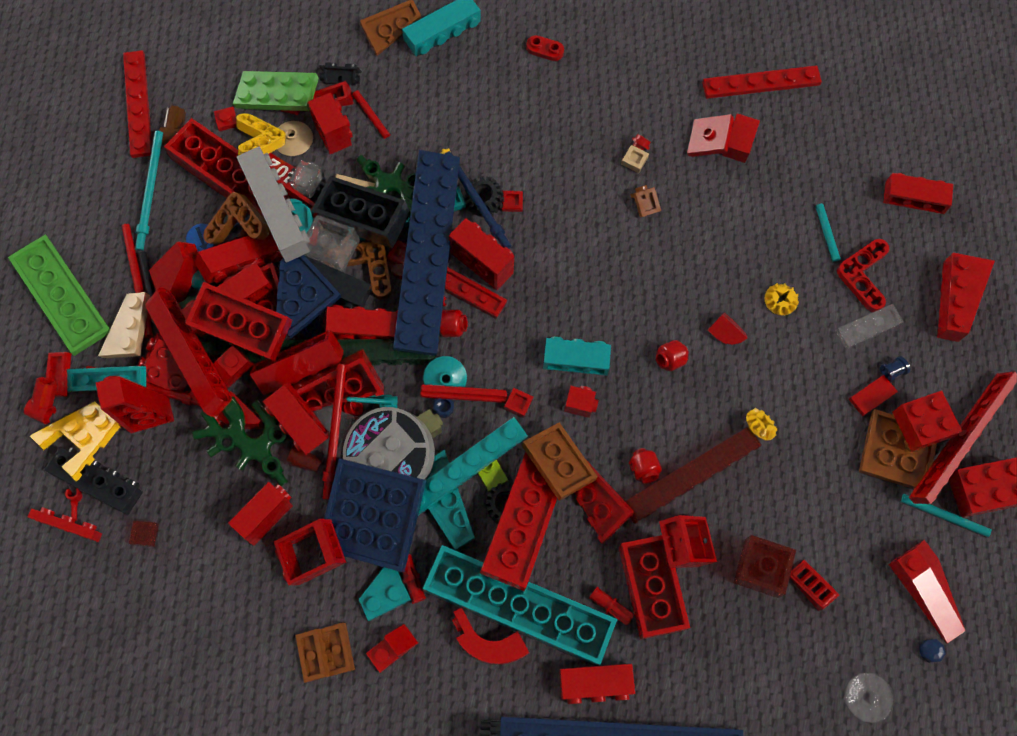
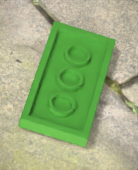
[233,71,319,111]

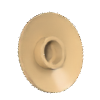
[277,121,313,156]

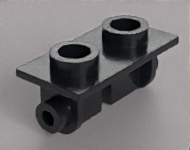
[319,62,362,85]

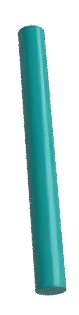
[901,494,992,537]

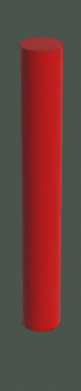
[352,90,390,139]

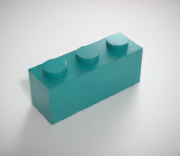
[543,337,611,376]

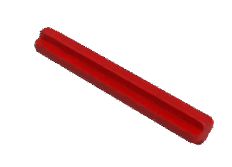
[420,384,507,403]

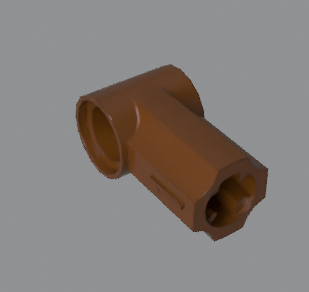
[159,106,186,145]

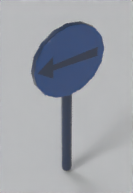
[186,217,250,252]

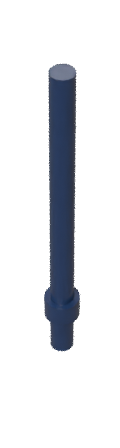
[445,151,511,249]

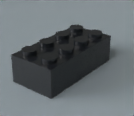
[311,176,410,249]

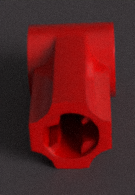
[24,377,58,424]

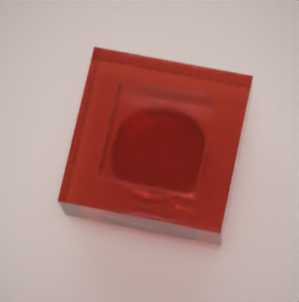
[129,521,159,547]

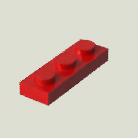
[27,507,102,542]

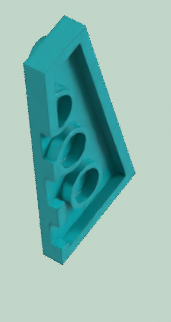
[426,450,475,551]

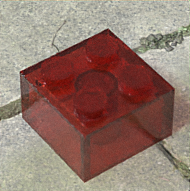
[733,535,796,598]

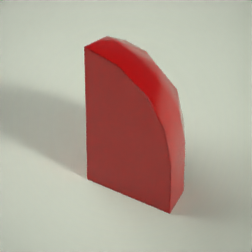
[708,313,748,345]

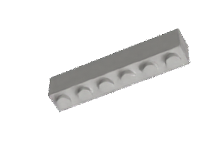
[236,146,310,263]

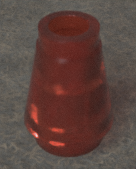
[287,446,322,472]

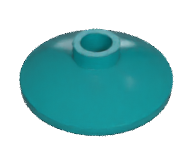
[423,356,467,387]

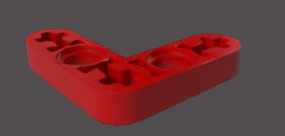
[837,239,889,313]

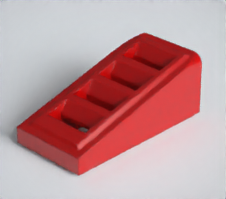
[313,81,354,107]
[787,560,839,611]

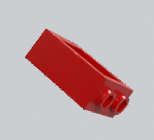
[659,515,717,568]
[274,519,346,585]

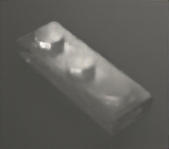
[835,304,904,349]

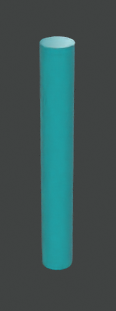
[815,203,841,262]

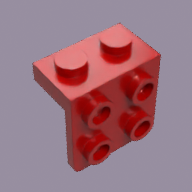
[137,333,187,392]

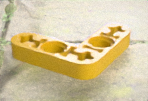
[236,113,286,155]

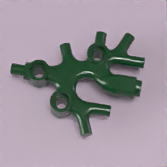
[357,155,416,218]
[192,397,288,487]

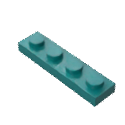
[67,366,146,391]

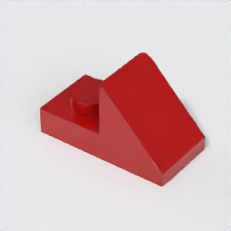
[366,624,418,673]

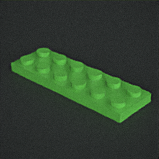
[8,234,110,356]

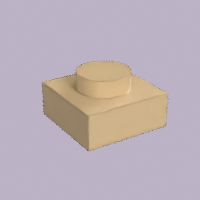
[621,145,649,173]

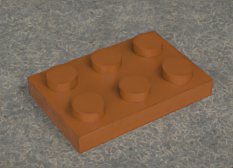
[521,422,598,501]

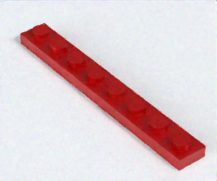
[909,371,1017,504]

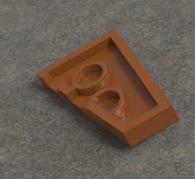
[360,0,421,56]

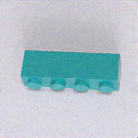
[402,0,481,56]

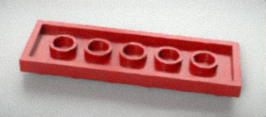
[480,452,557,591]

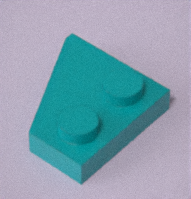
[359,567,411,621]

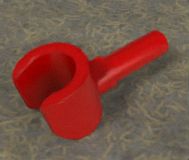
[65,488,83,521]

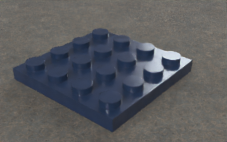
[317,458,427,572]

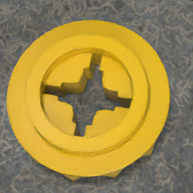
[764,283,799,315]
[746,408,777,440]

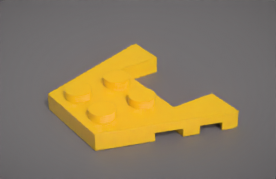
[30,401,121,481]

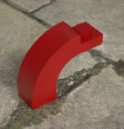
[452,607,529,665]

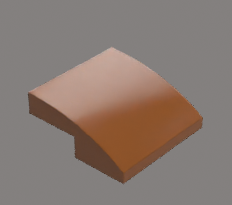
[295,623,355,683]

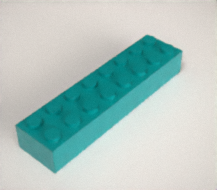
[423,545,617,666]

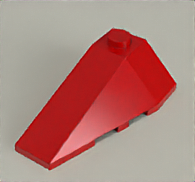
[888,540,965,644]

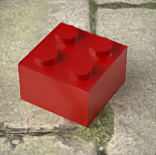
[308,93,353,154]
[892,390,962,452]

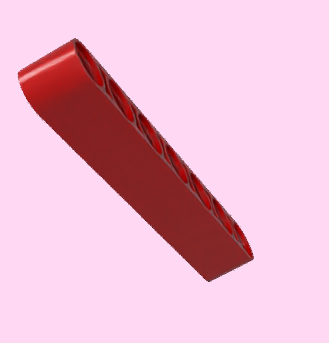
[145,287,232,417]

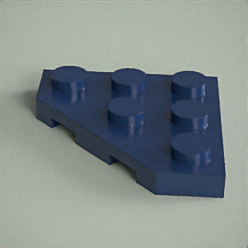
[276,255,341,339]

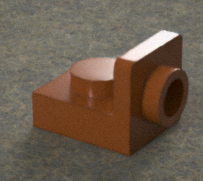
[630,185,661,217]

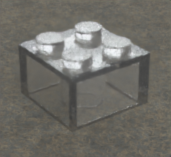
[304,215,360,272]

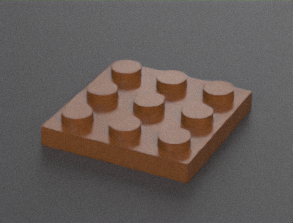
[859,409,937,489]

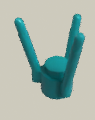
[346,395,397,424]

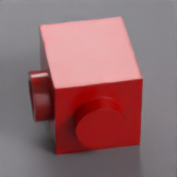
[564,386,599,418]

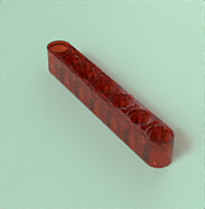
[625,427,762,524]

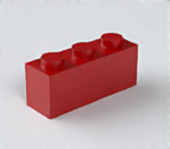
[884,173,953,214]
[263,382,330,455]
[559,664,635,704]

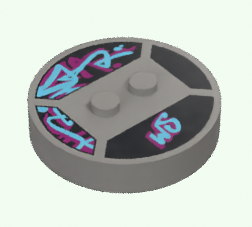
[343,407,435,480]

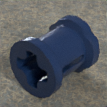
[880,356,910,382]

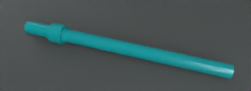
[135,131,163,251]

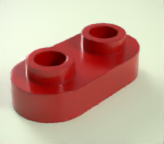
[526,35,564,61]

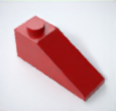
[189,345,254,407]

